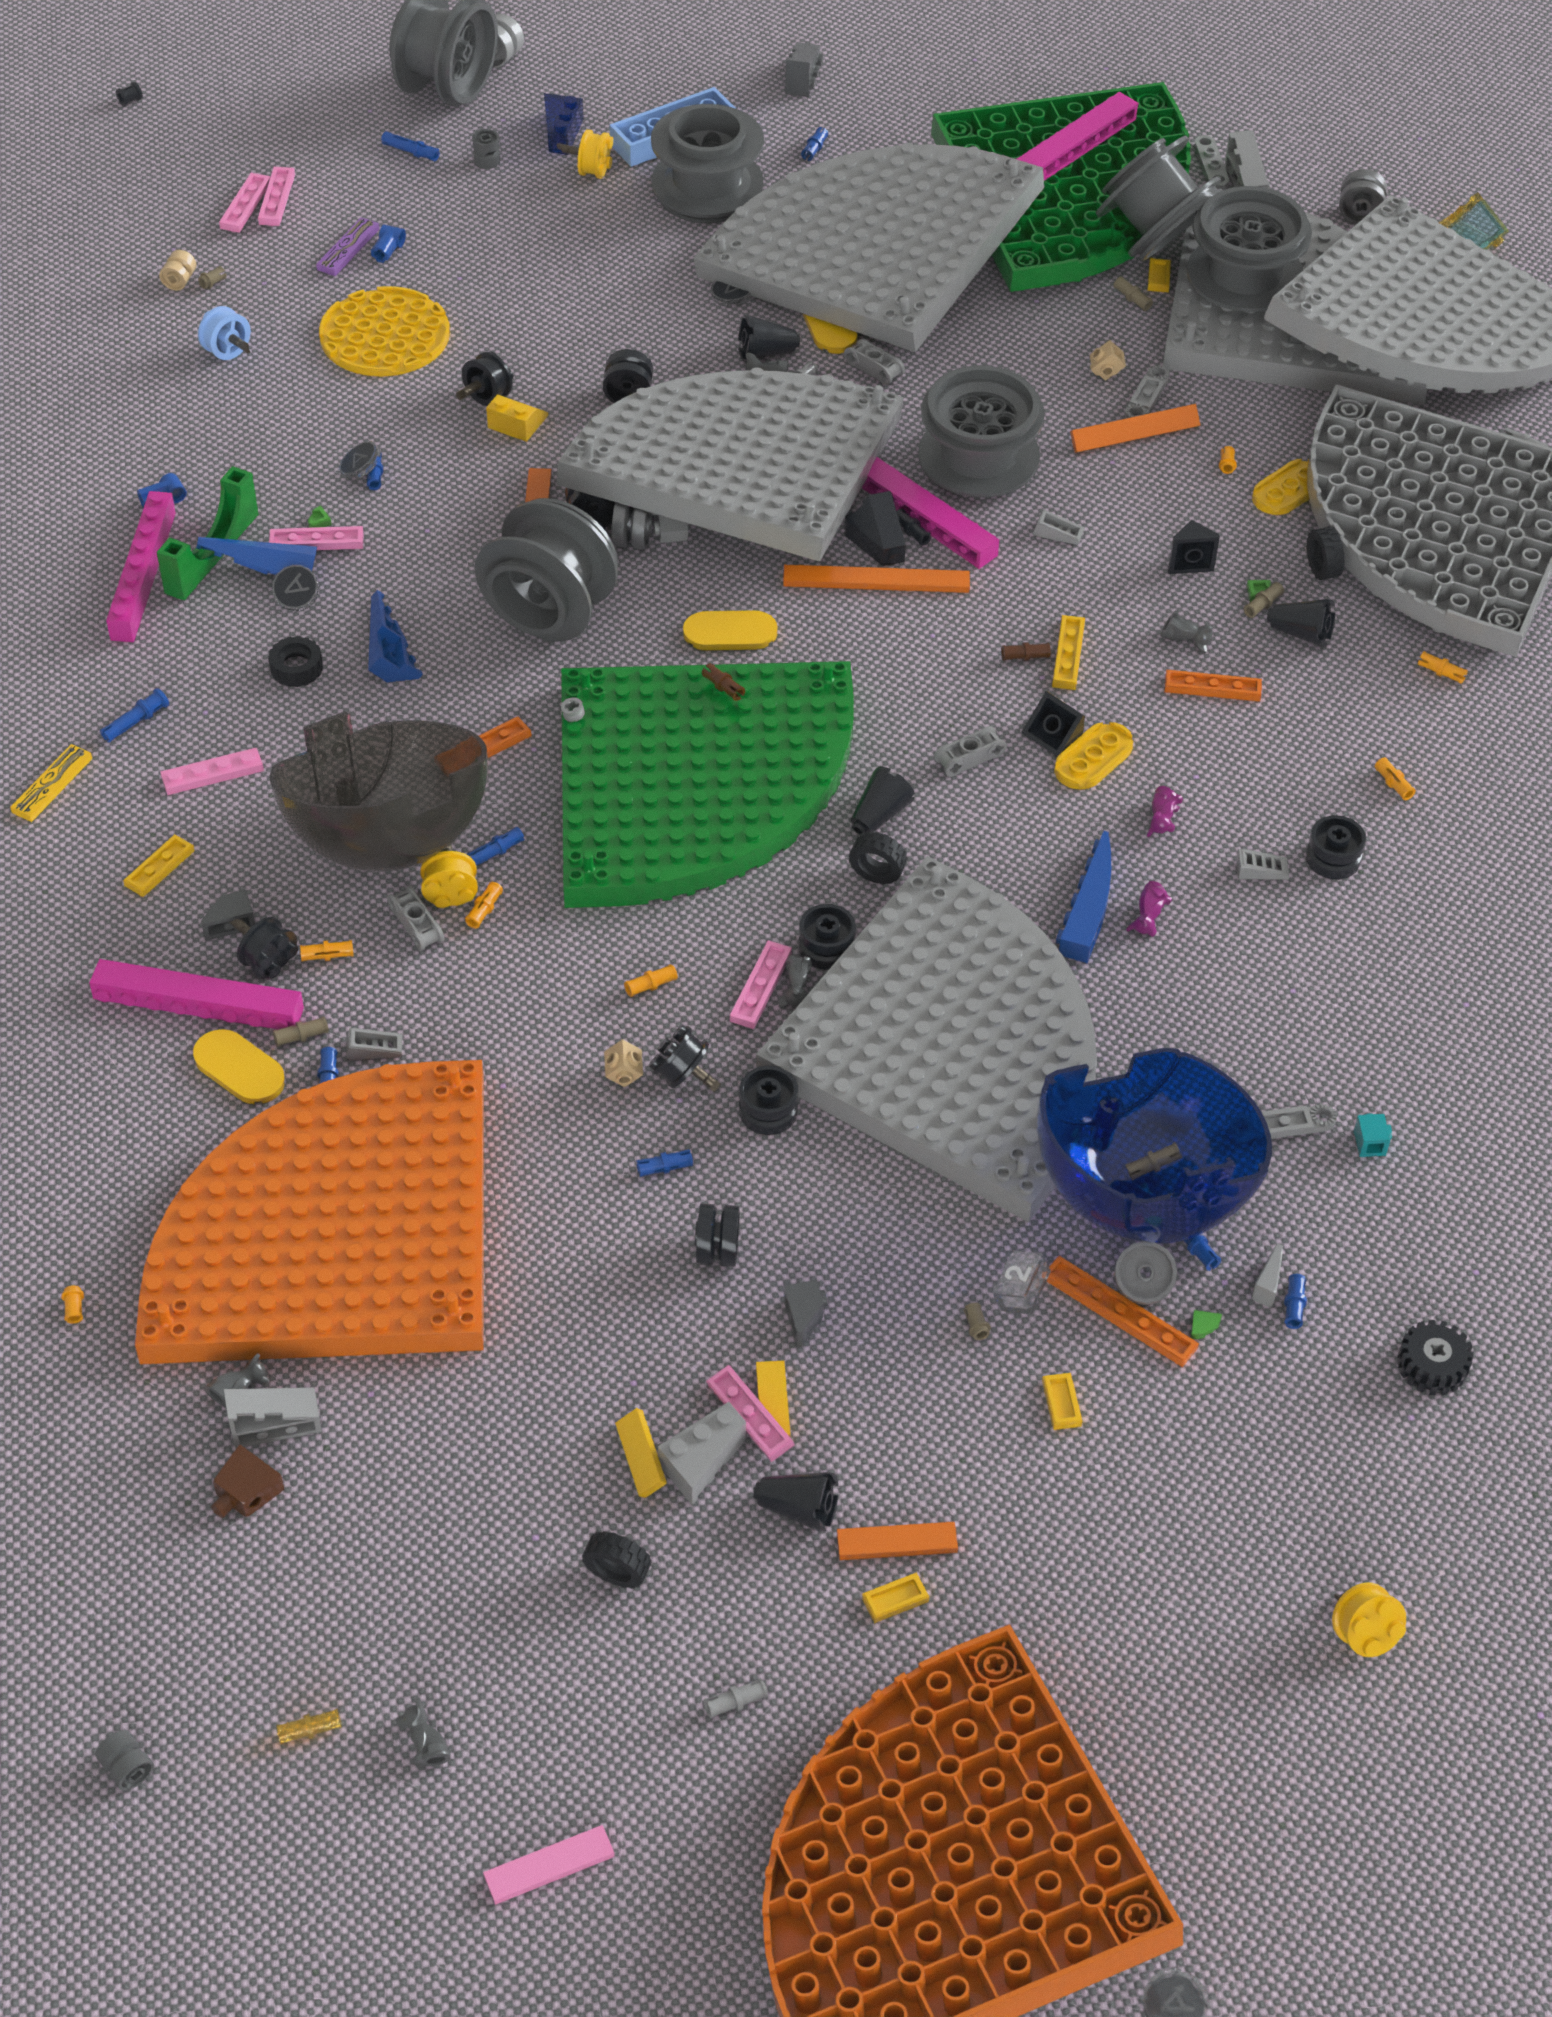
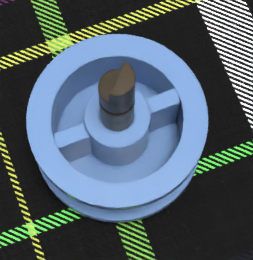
[198,306,251,360]

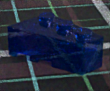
[544,93,584,155]

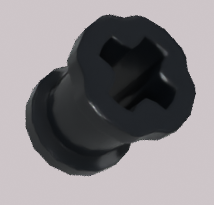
[115,82,143,107]

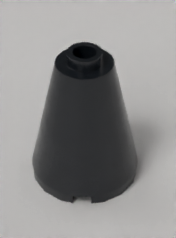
[738,315,800,360]
[1267,599,1335,647]
[850,766,915,835]
[754,1472,838,1532]

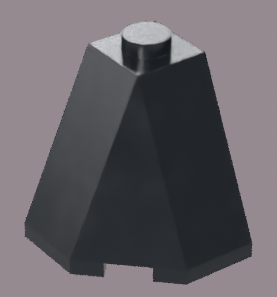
[844,491,906,566]

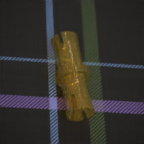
[276,1708,342,1744]

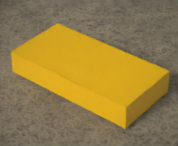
[1147,258,1171,293]
[1042,1373,1083,1430]
[862,1572,929,1624]

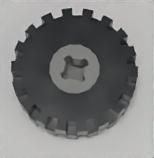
[1397,1320,1474,1395]

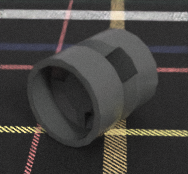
[472,129,501,169]
[95,1729,154,1791]

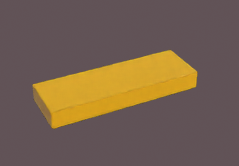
[123,834,195,897]
[756,1360,791,1437]
[615,1408,667,1498]

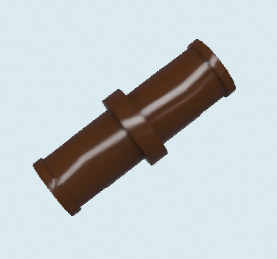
[1001,642,1051,661]
[702,663,745,701]

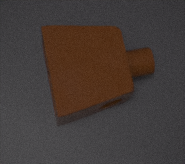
[211,1445,284,1518]

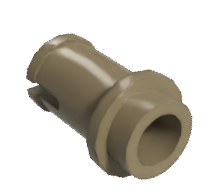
[198,266,227,289]
[963,1302,991,1340]

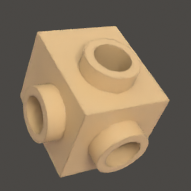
[1090,340,1126,381]
[604,1039,643,1087]

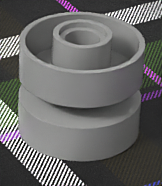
[492,14,524,68]

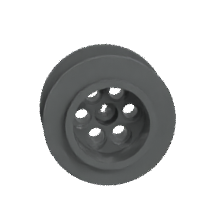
[389,0,498,106]
[651,104,764,223]
[1095,136,1223,262]
[1187,186,1312,312]
[918,365,1045,497]
[475,498,618,642]

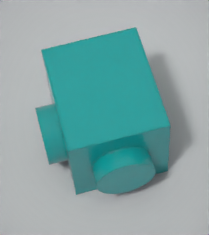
[1354,1113,1392,1157]

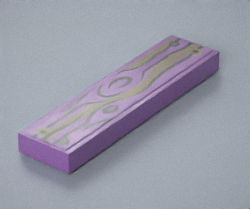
[316,217,380,276]

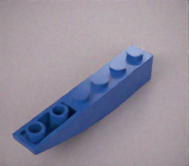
[1056,831,1111,964]

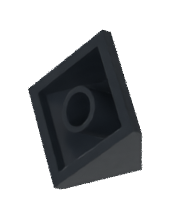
[1168,520,1220,574]
[1021,691,1085,757]

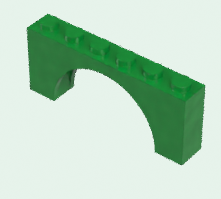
[157,466,259,601]

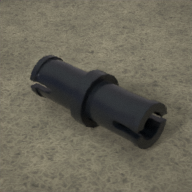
[896,509,932,546]

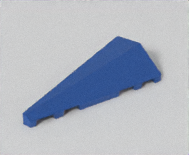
[196,537,317,575]
[368,590,423,683]

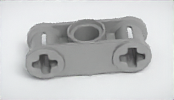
[844,339,905,385]
[934,726,1007,777]
[387,885,445,952]

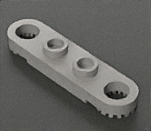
[1194,135,1229,190]
[1124,365,1170,419]
[1231,1104,1337,1142]

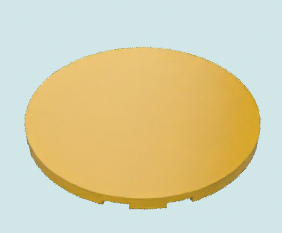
[319,286,450,377]

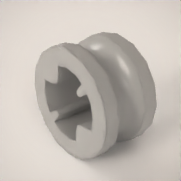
[561,697,585,722]

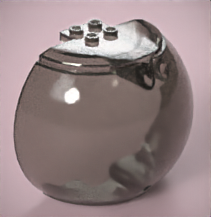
[270,711,488,872]

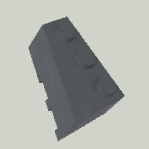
[785,42,823,97]

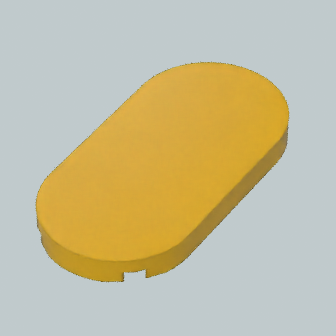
[802,313,857,354]
[1252,459,1309,515]
[683,610,778,651]
[1054,722,1133,790]
[193,1029,285,1104]

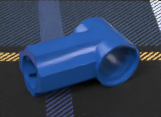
[371,224,406,263]
[137,473,187,508]

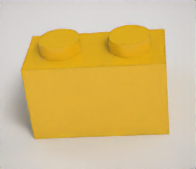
[486,394,548,442]

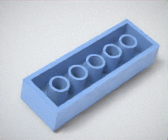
[610,87,736,167]

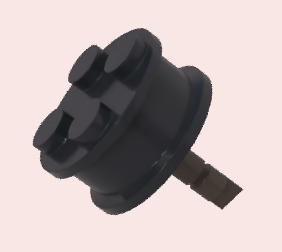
[456,351,514,406]
[230,917,298,979]
[649,1024,721,1092]

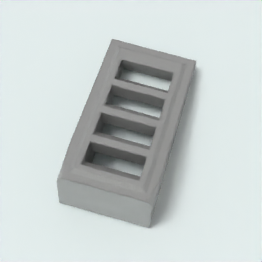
[1032,509,1085,545]
[1236,849,1289,880]
[346,1028,402,1060]
[1252,1244,1283,1307]

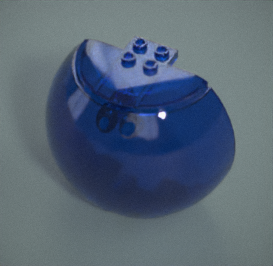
[1037,1048,1272,1244]

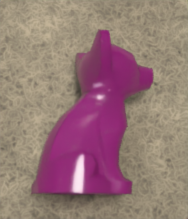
[1147,785,1183,837]
[1126,881,1172,937]

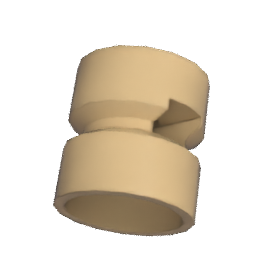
[159,250,197,291]

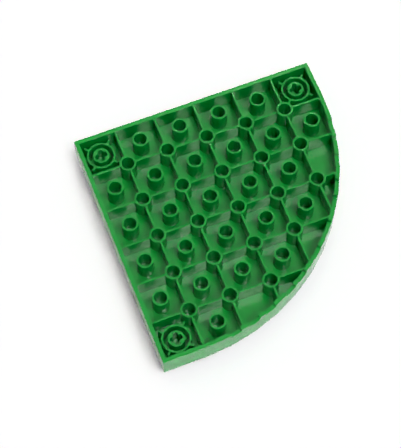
[931,82,1191,292]
[561,661,854,908]

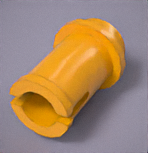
[1219,446,1237,474]
[61,1285,84,1324]

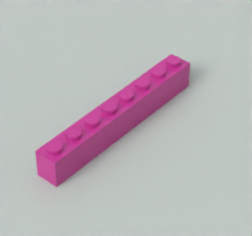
[1016,92,1138,181]
[862,457,1000,569]
[106,491,176,643]
[89,959,304,1030]

